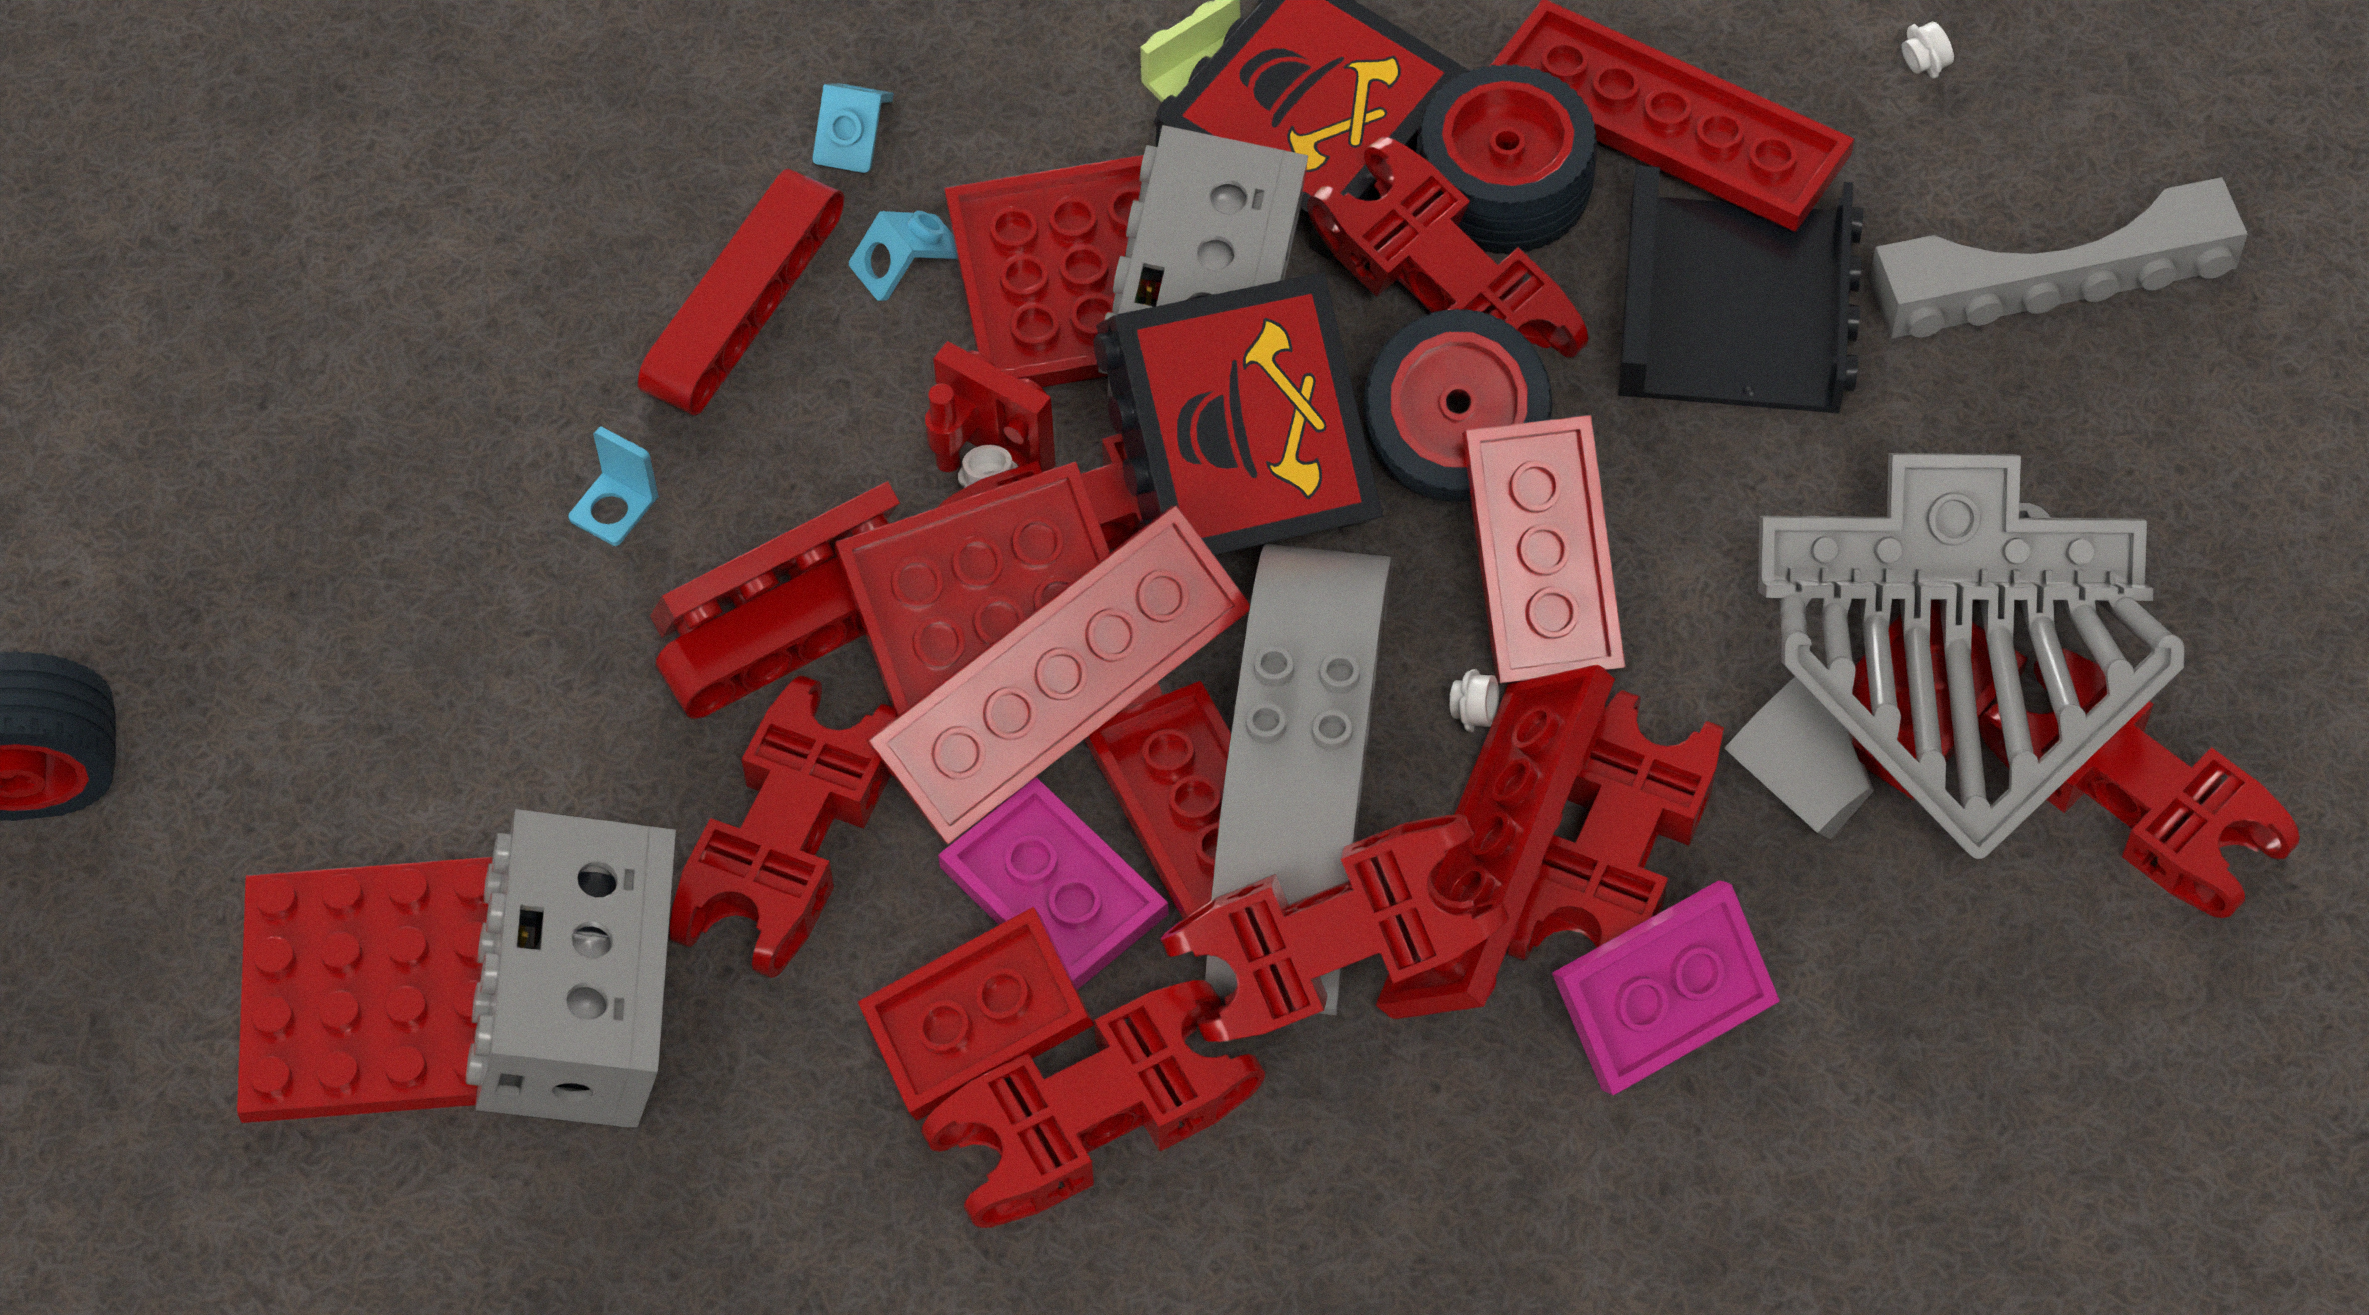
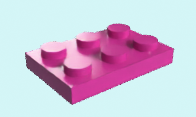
[938,777,1169,990]
[1552,880,1780,1095]

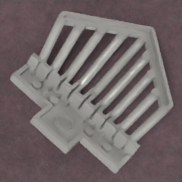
[1758,453,2184,859]

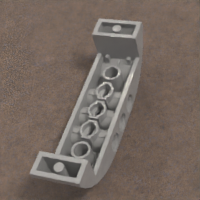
[1205,544,1393,1015]

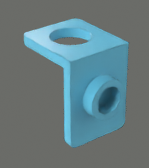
[813,83,894,173]
[849,211,958,301]
[568,426,659,546]

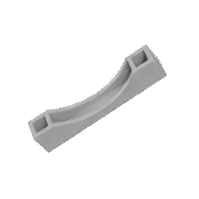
[1869,177,2248,339]

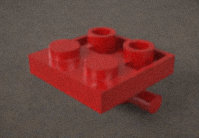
[925,341,1056,472]

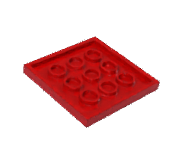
[944,155,1163,387]
[834,461,1163,716]
[237,857,493,1123]

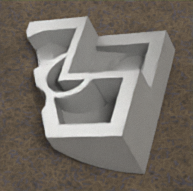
[1724,677,1874,839]

